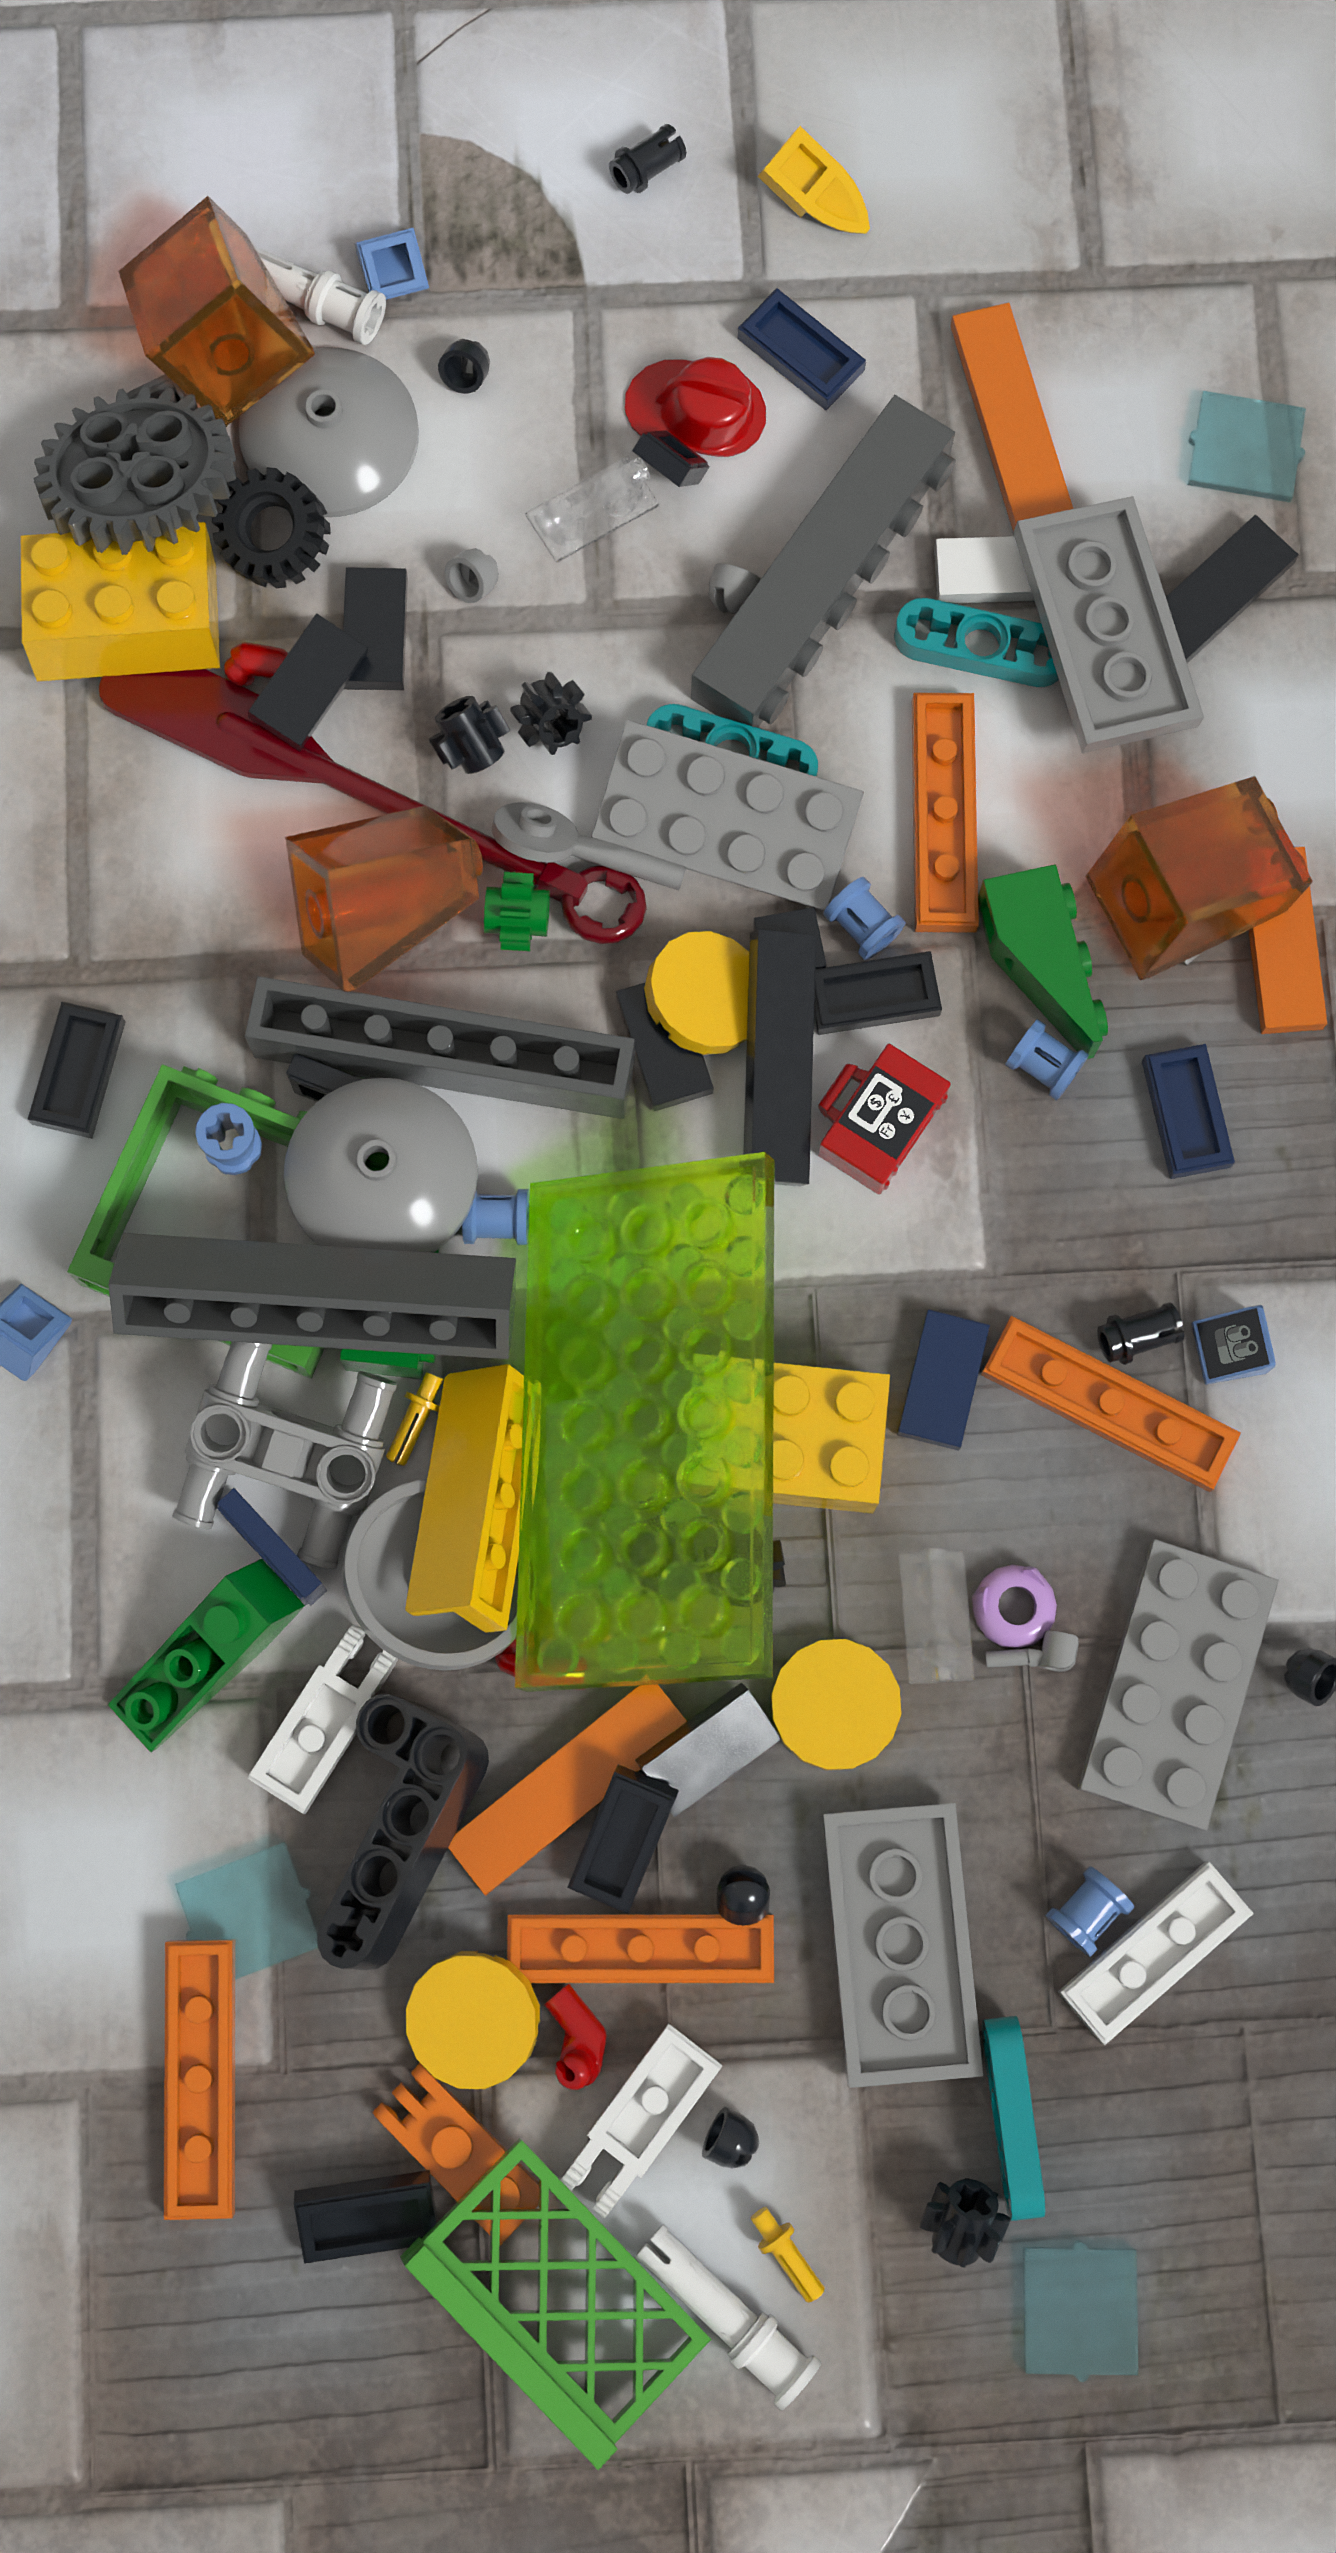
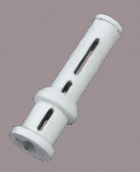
[208,232,386,345]
[634,2224,822,2411]

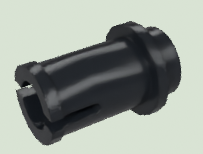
[609,124,687,194]
[1097,1302,1185,1365]

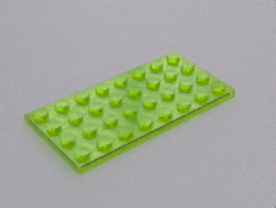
[515,1152,775,1692]

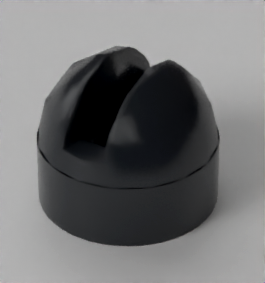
[438,339,490,394]
[1284,1648,1336,1706]
[716,1865,770,1926]
[702,2107,759,2169]

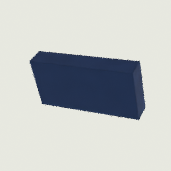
[737,288,866,410]
[1142,1044,1235,1179]
[897,1310,990,1451]
[217,1488,327,1606]

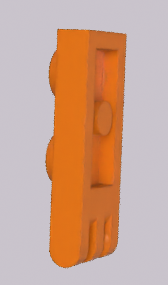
[372,2063,539,2246]

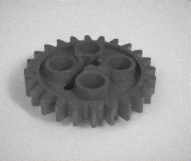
[33,386,236,555]

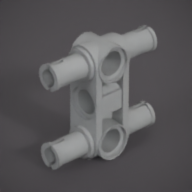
[172,1342,398,1569]

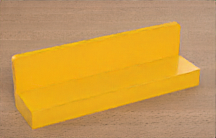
[405,1364,544,1633]

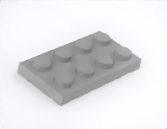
[1013,496,1204,753]
[591,720,864,911]
[1077,1539,1279,1831]
[822,1803,983,2088]

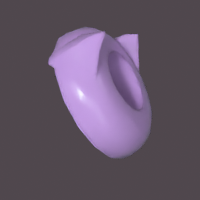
[972,1564,1057,1649]

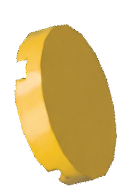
[644,931,749,1055]
[771,1639,901,1771]
[406,1951,540,2089]

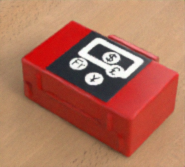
[818,1043,951,1194]

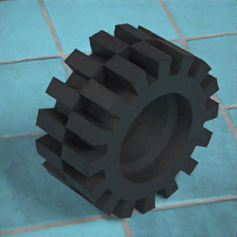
[212,467,331,589]

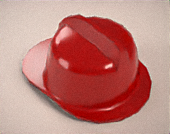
[625,357,766,457]

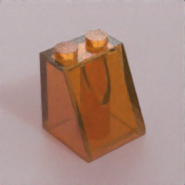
[118,196,315,427]
[1085,776,1313,981]
[285,806,483,992]

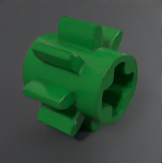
[484,872,550,951]

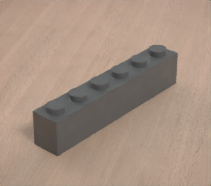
[691,394,956,728]
[245,976,635,1119]
[108,1233,516,1359]

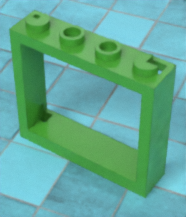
[67,1064,389,1379]

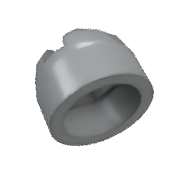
[445,548,499,603]
[708,563,761,614]

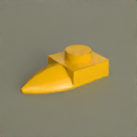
[757,126,870,234]

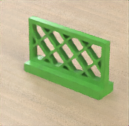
[400,2138,712,2470]

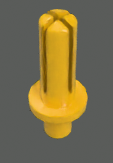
[386,1372,443,1466]
[750,2207,825,2303]

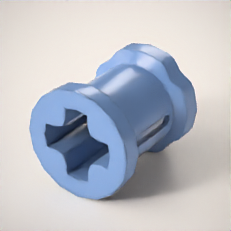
[823,877,906,960]
[1005,1019,1089,1101]
[195,1103,262,1175]
[462,1189,530,1245]
[1045,1866,1135,1957]

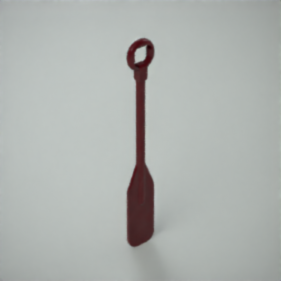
[99,669,647,944]

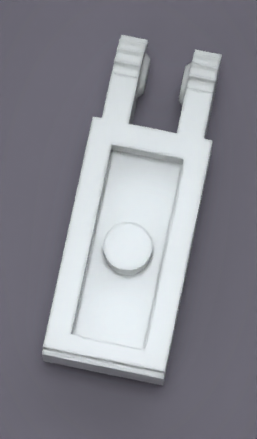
[247,1624,398,1814]
[560,2023,722,2218]

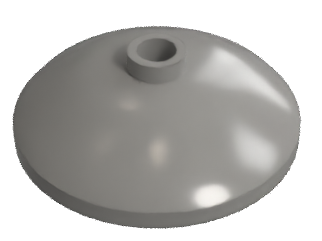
[239,347,419,517]
[284,1078,478,1253]
[342,1479,539,1670]

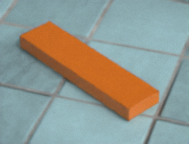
[950,302,1073,532]
[911,693,979,933]
[981,1316,1241,1492]
[448,1676,687,1896]
[507,1915,774,1983]
[164,1939,235,2220]

